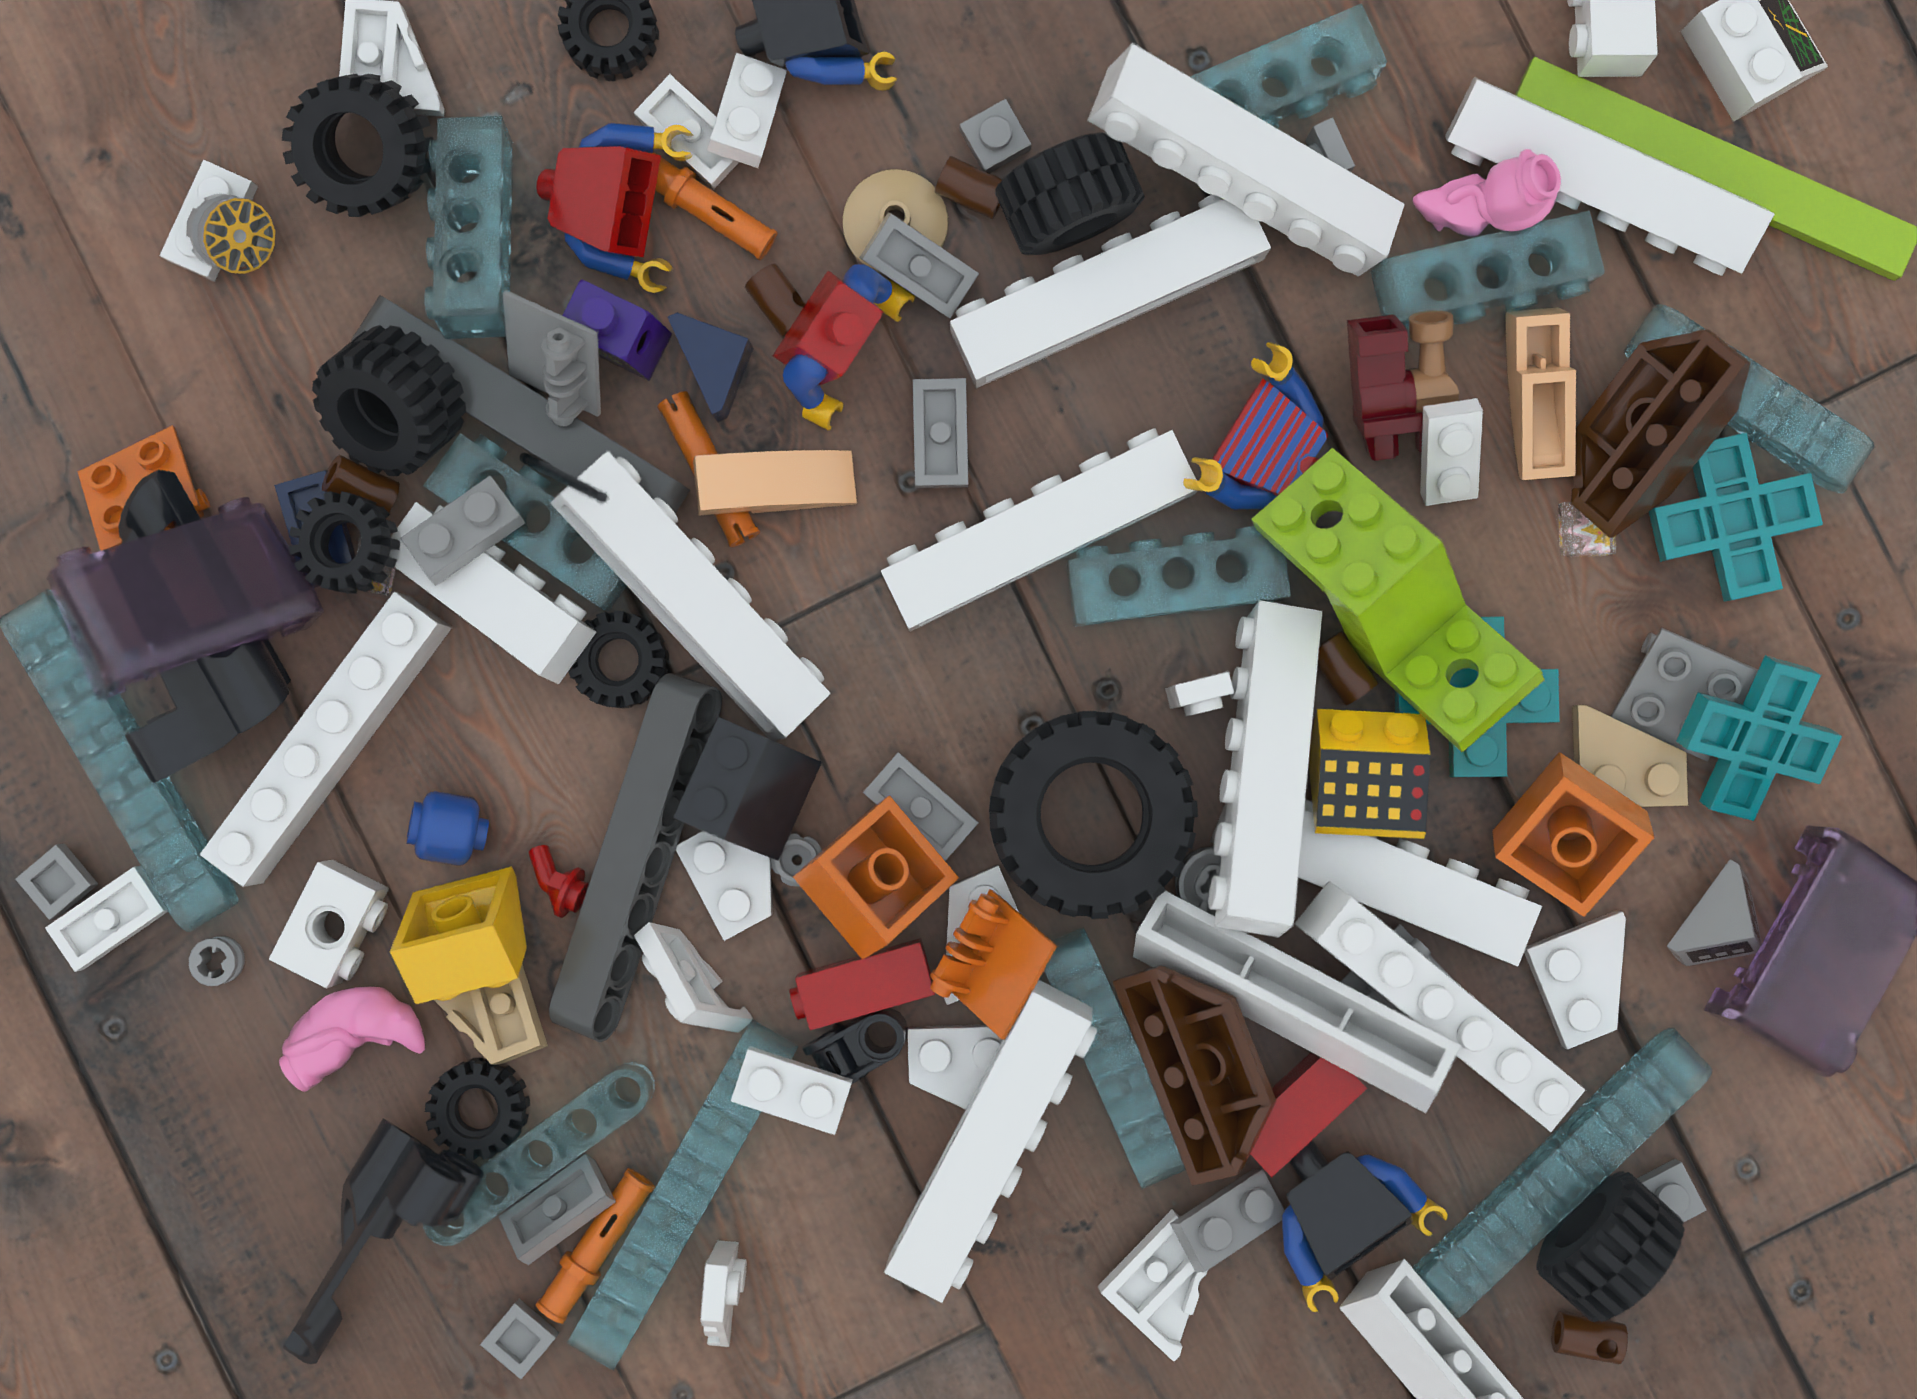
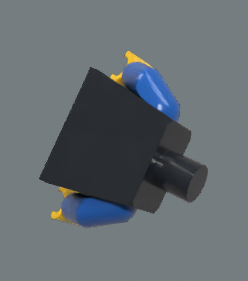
[735,0,897,91]
[1282,1140,1448,1312]

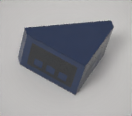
[667,313,753,422]

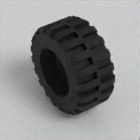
[989,711,1198,919]

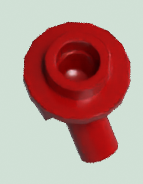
[528,845,589,918]

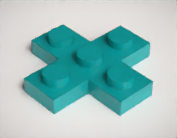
[1649,433,1823,602]
[1395,617,1560,777]
[1676,655,1842,821]

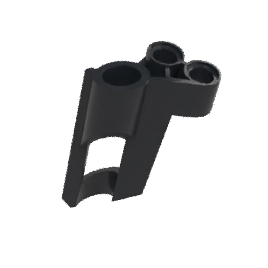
[109,470,291,783]
[283,1118,485,1364]

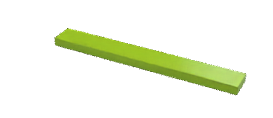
[1515,56,1917,281]

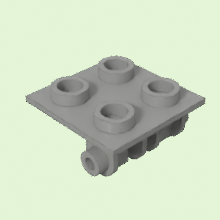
[503,290,601,426]
[1610,628,1758,762]

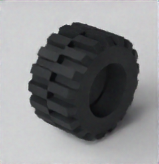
[282,73,434,217]
[995,133,1145,255]
[312,325,466,477]
[1536,1171,1684,1322]

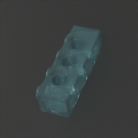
[1190,3,1387,128]
[425,116,513,339]
[1371,210,1605,336]
[423,433,627,612]
[1066,526,1291,627]

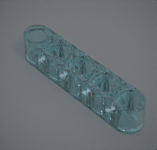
[1624,304,1875,493]
[1044,927,1186,1190]
[423,1062,655,1246]

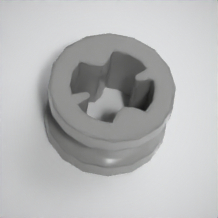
[189,936,245,986]

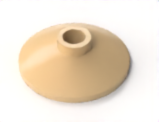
[843,169,948,274]

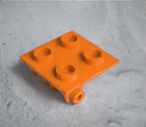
[78,425,210,555]
[930,889,1057,1040]

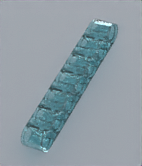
[0,589,238,932]
[567,1019,799,1370]
[1413,1028,1713,1319]

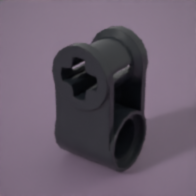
[802,1008,908,1085]

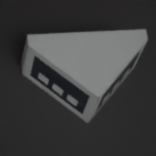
[1667,859,1764,966]

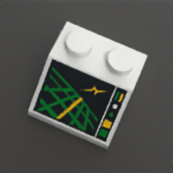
[1680,0,1828,122]

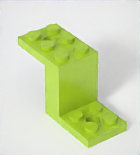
[1251,448,1544,752]

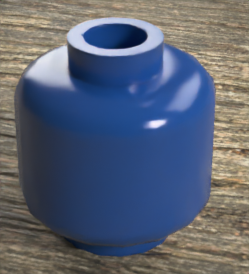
[406,791,489,866]

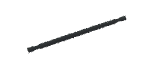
[519,453,608,503]

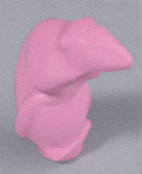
[1413,149,1561,237]
[279,986,425,1092]

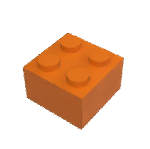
[1492,752,1655,917]
[793,795,959,960]

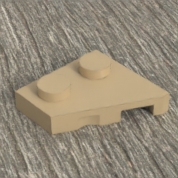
[1572,705,1688,807]
[435,964,548,1065]

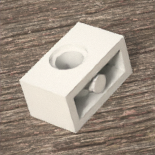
[269,860,389,988]

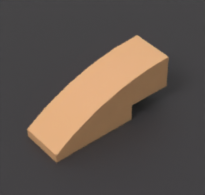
[1505,307,1576,480]
[693,450,857,516]

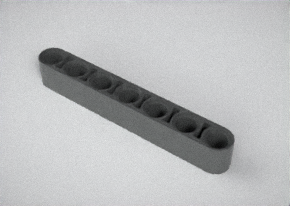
[351,295,690,514]
[549,673,722,1042]

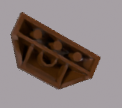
[1571,329,1751,537]
[1112,965,1276,1186]

